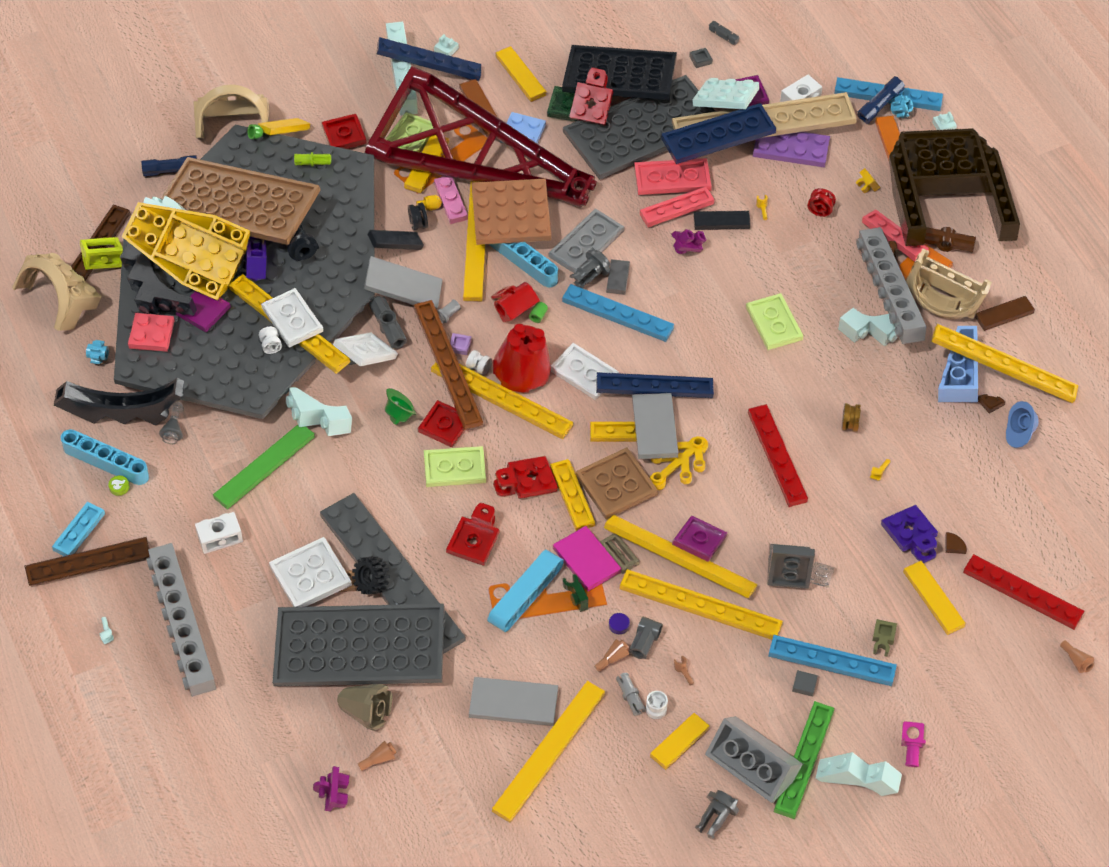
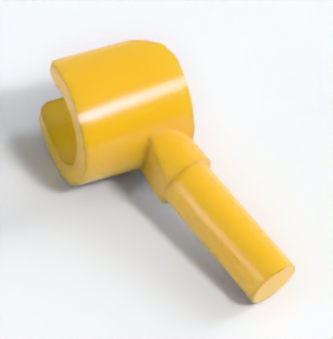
[756,195,768,220]
[870,459,890,480]

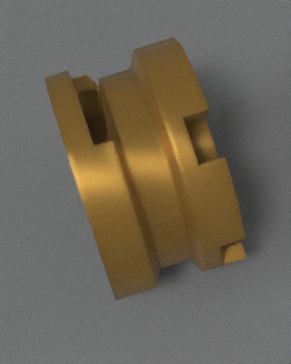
[842,403,861,432]

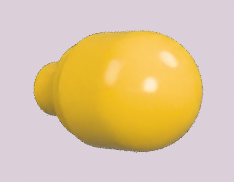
[416,195,442,211]

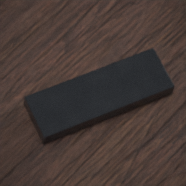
[693,211,750,230]
[367,230,424,250]

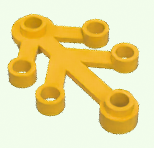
[650,436,708,490]

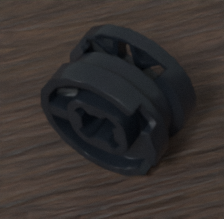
[408,202,428,231]

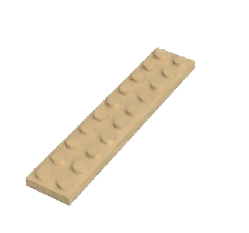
[672,92,857,138]

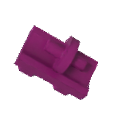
[671,229,706,254]
[313,766,349,812]

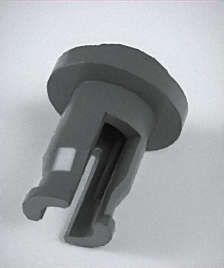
[570,247,610,289]
[695,790,739,839]

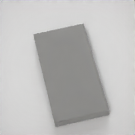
[548,208,624,273]
[364,256,442,310]
[632,393,678,459]
[469,677,558,726]

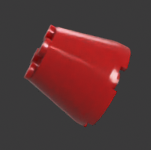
[492,323,551,393]

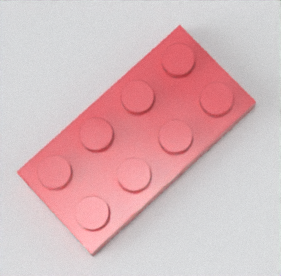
[634,158,711,195]

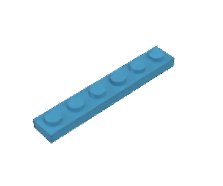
[834,77,943,111]
[562,284,674,342]
[768,635,897,686]

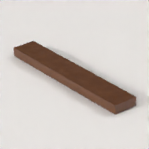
[71,204,130,281]
[24,537,150,586]

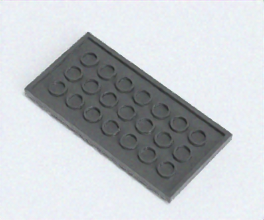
[563,75,716,180]
[272,603,445,686]

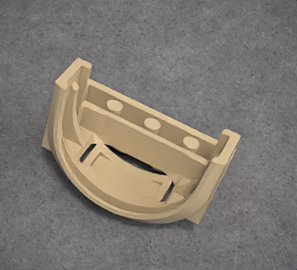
[193,85,270,139]
[906,248,992,319]
[12,253,102,331]

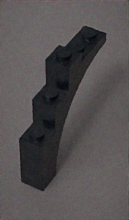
[120,242,197,316]
[54,378,184,425]

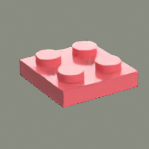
[128,313,175,352]

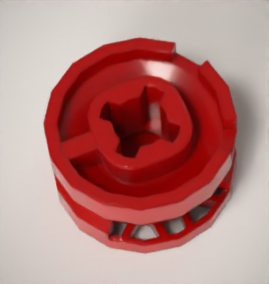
[807,188,836,217]

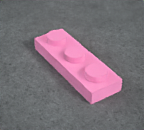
[434,176,468,224]

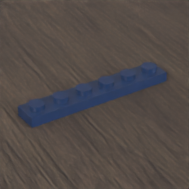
[376,37,481,81]
[596,372,714,398]

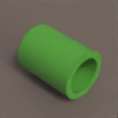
[529,302,548,323]

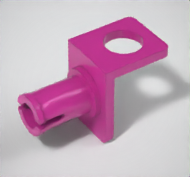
[901,721,926,767]

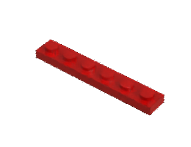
[748,404,808,507]
[963,554,1085,630]

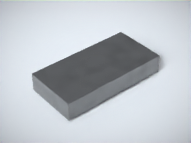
[606,259,630,295]

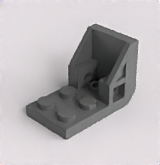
[767,544,815,589]

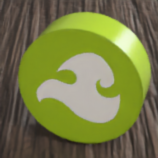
[108,475,130,496]

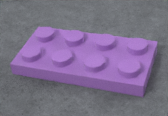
[753,132,830,168]

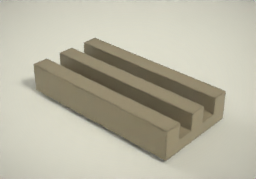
[600,534,639,574]

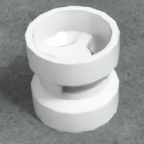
[259,326,282,354]
[466,350,492,375]
[646,690,668,719]

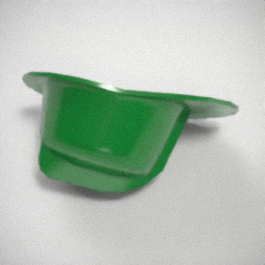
[385,388,416,425]

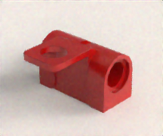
[491,282,540,322]

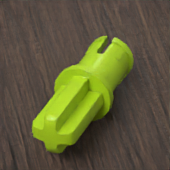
[294,152,332,167]

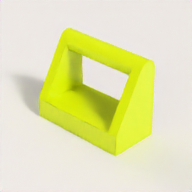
[80,237,123,270]

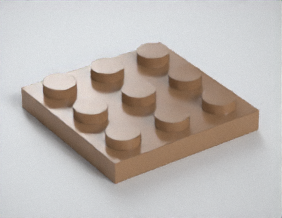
[575,447,658,519]

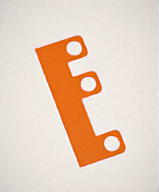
[394,124,487,194]
[489,583,607,619]

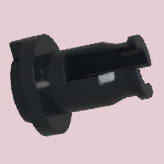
[287,224,319,261]

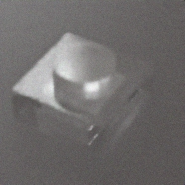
[810,562,835,588]

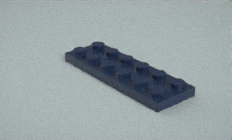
[661,103,776,164]

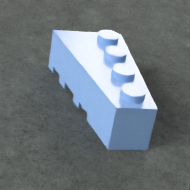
[938,326,978,402]

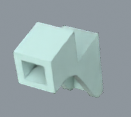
[838,307,898,346]
[286,387,352,436]
[816,752,902,796]

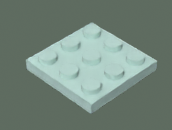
[693,78,759,109]

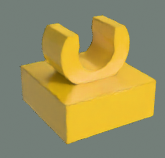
[856,168,881,193]

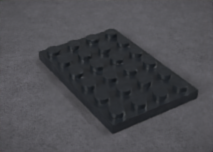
[562,45,677,100]

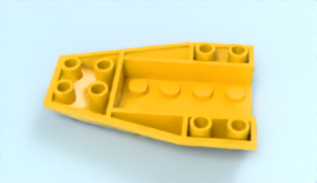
[122,202,250,301]

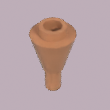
[594,639,630,672]
[1060,640,1094,673]
[358,740,397,771]

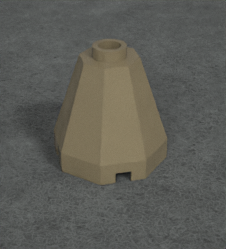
[337,684,392,731]

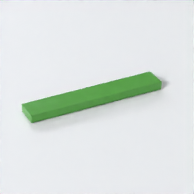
[213,425,315,510]
[774,701,835,819]

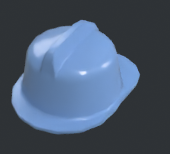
[1006,401,1039,448]

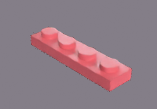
[640,187,714,227]
[862,209,929,261]

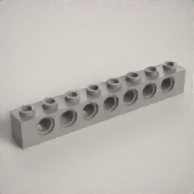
[856,227,926,344]
[146,543,216,697]

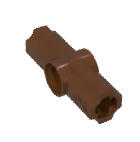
[925,227,976,253]

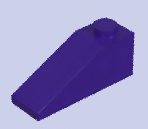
[246,236,267,281]

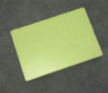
[386,112,433,152]
[746,293,803,350]
[424,446,486,487]

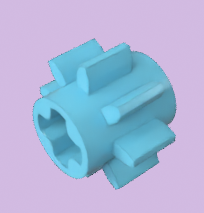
[891,95,913,118]
[86,340,109,365]

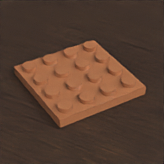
[472,179,551,245]

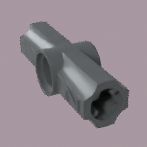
[369,296,407,349]

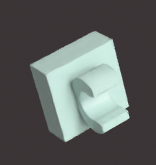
[434,34,459,56]
[932,112,957,130]

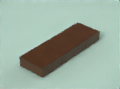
[975,295,1035,331]

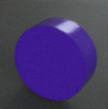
[609,613,630,635]

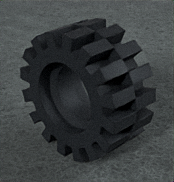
[352,556,390,595]

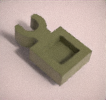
[872,619,897,657]

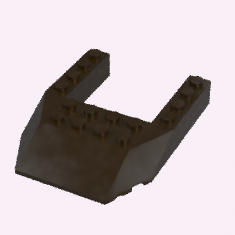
[889,128,1020,246]

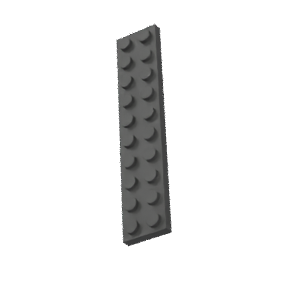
[320,493,466,654]

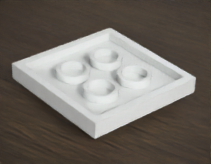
[269,537,352,607]

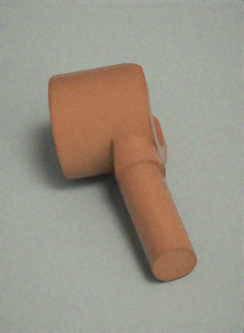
[674,656,694,685]

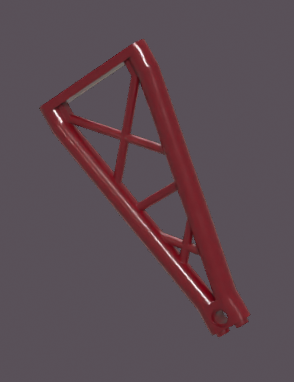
[365,66,597,208]

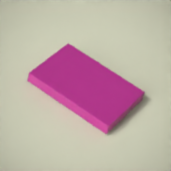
[553,526,621,591]

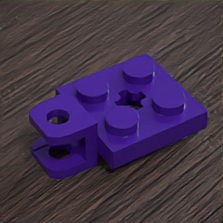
[881,505,938,563]

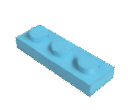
[52,502,105,556]

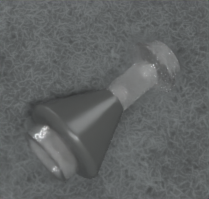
[159,401,184,444]

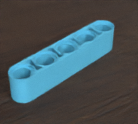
[489,242,558,288]
[61,429,149,485]
[487,550,564,632]

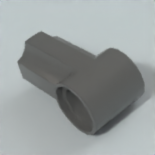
[629,616,663,659]

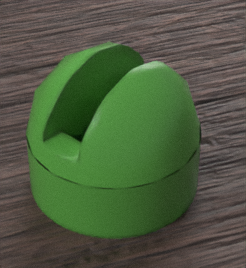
[247,124,263,139]

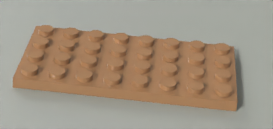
[161,157,321,245]

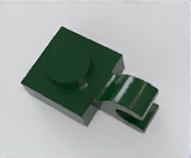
[563,574,588,612]

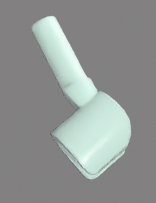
[99,617,114,644]

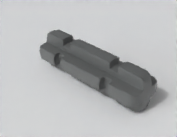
[709,21,740,45]

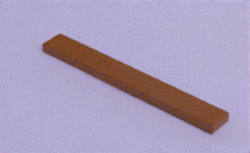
[414,300,483,430]

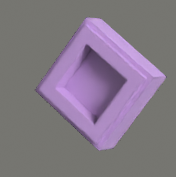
[450,333,471,355]

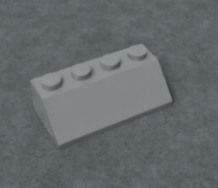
[705,716,802,803]

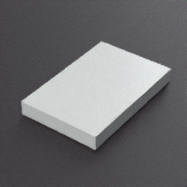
[261,288,323,347]
[333,332,398,366]
[550,343,619,400]

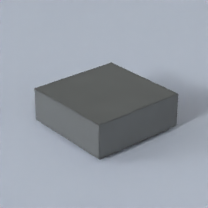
[689,48,713,68]
[792,670,818,697]

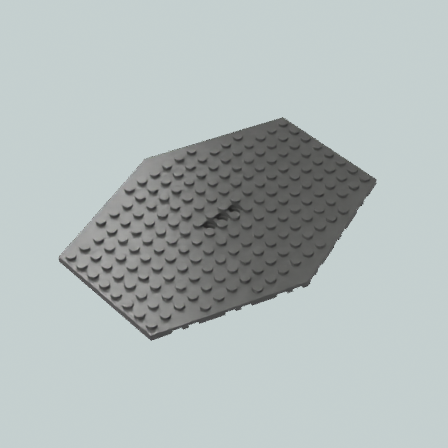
[114,124,375,419]

